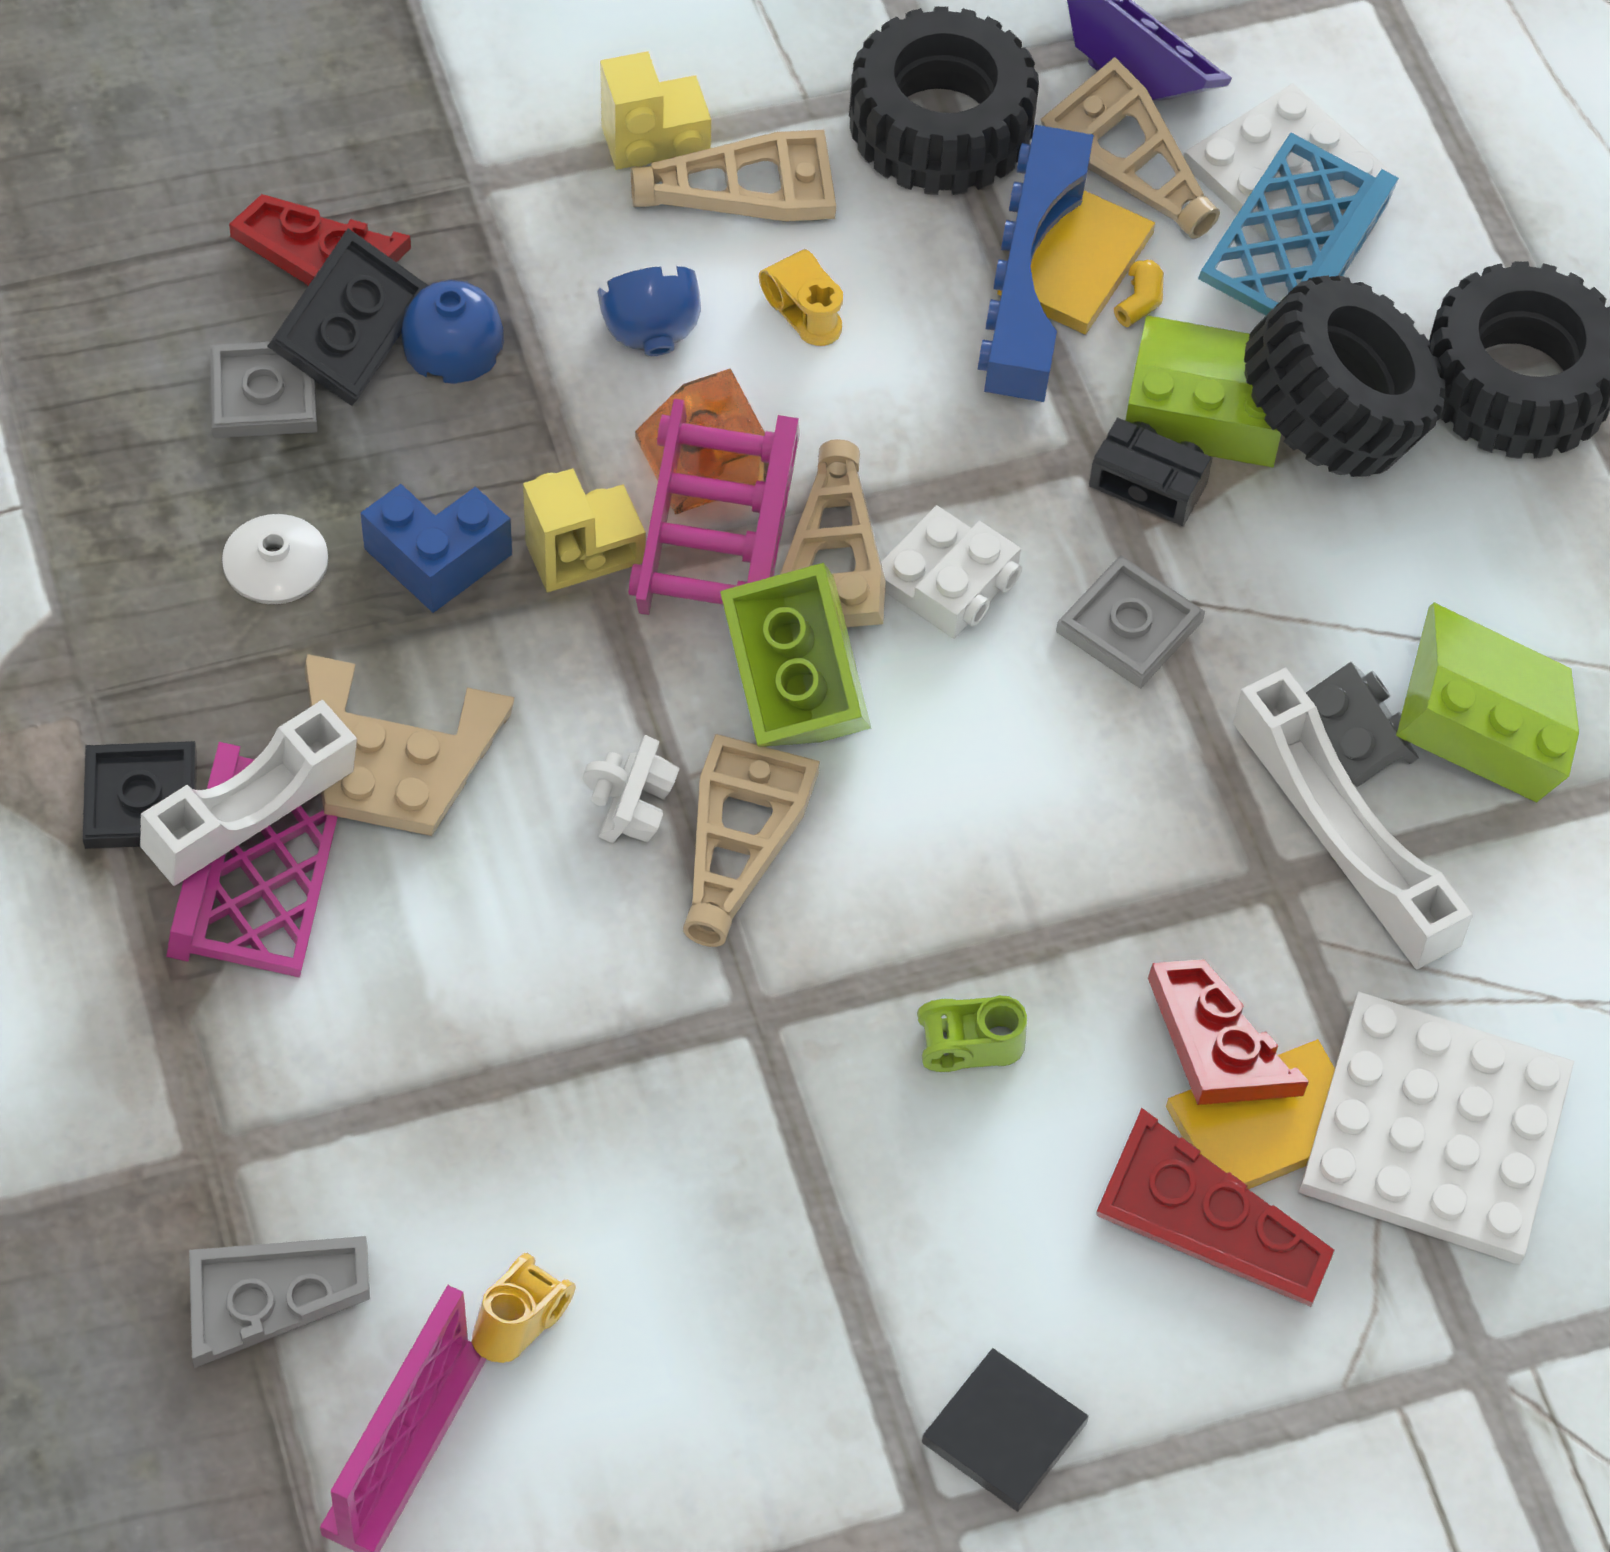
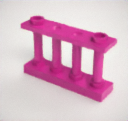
[628,398,800,615]

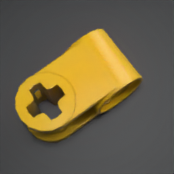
[758,249,843,346]
[472,1253,576,1363]

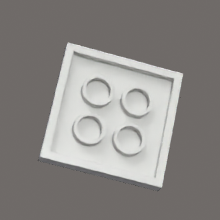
[1184,83,1392,253]

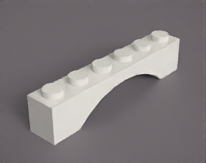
[1233,667,1473,970]

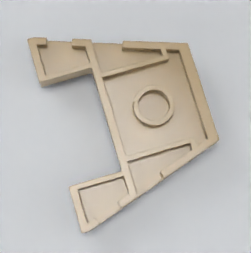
[305,654,515,836]

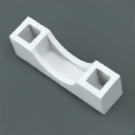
[140,700,357,886]

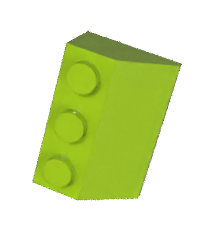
[720,563,872,747]

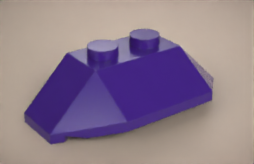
[1067,0,1232,101]

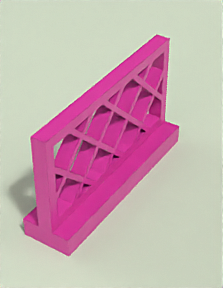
[166,742,338,978]
[320,1285,487,1552]

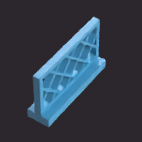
[1198,132,1399,315]

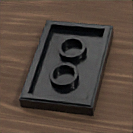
[267,228,429,406]

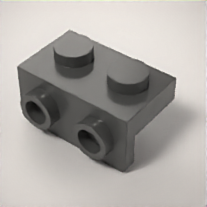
[1306,662,1419,787]

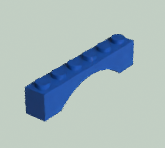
[977,125,1094,402]

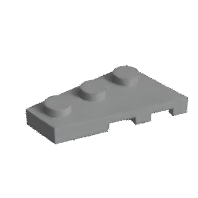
[189,1236,370,1368]

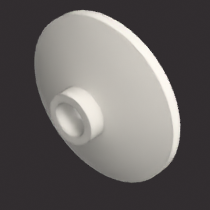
[222,514,328,604]

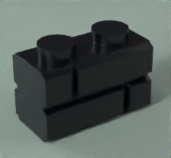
[1089,417,1213,526]

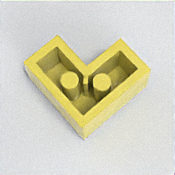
[600,51,711,170]
[523,468,646,593]

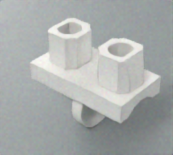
[583,735,680,844]

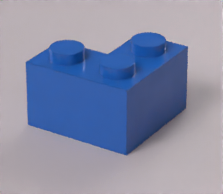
[360,484,512,613]

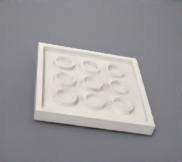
[1298,991,1575,1265]

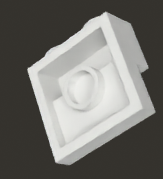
[881,505,1022,639]

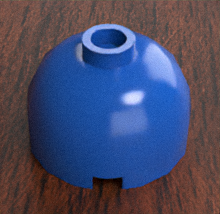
[597,266,701,356]
[401,280,504,384]

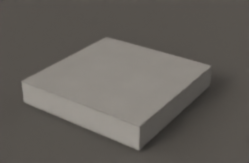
[210,342,317,438]
[1056,555,1205,689]

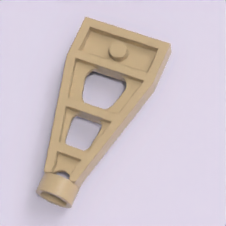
[1040,57,1220,239]
[631,130,836,221]
[780,439,886,627]
[683,734,820,947]

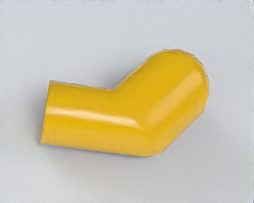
[1114,260,1164,327]

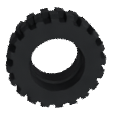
[849,7,1039,195]
[1429,261,1610,459]
[1244,275,1445,477]

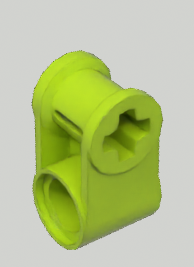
[917,995,1027,1072]

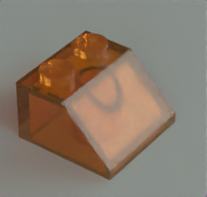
[635,368,769,515]

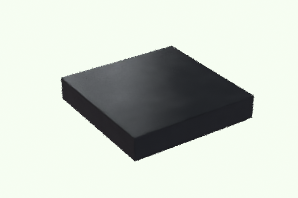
[83,741,197,849]
[922,1348,1089,1512]

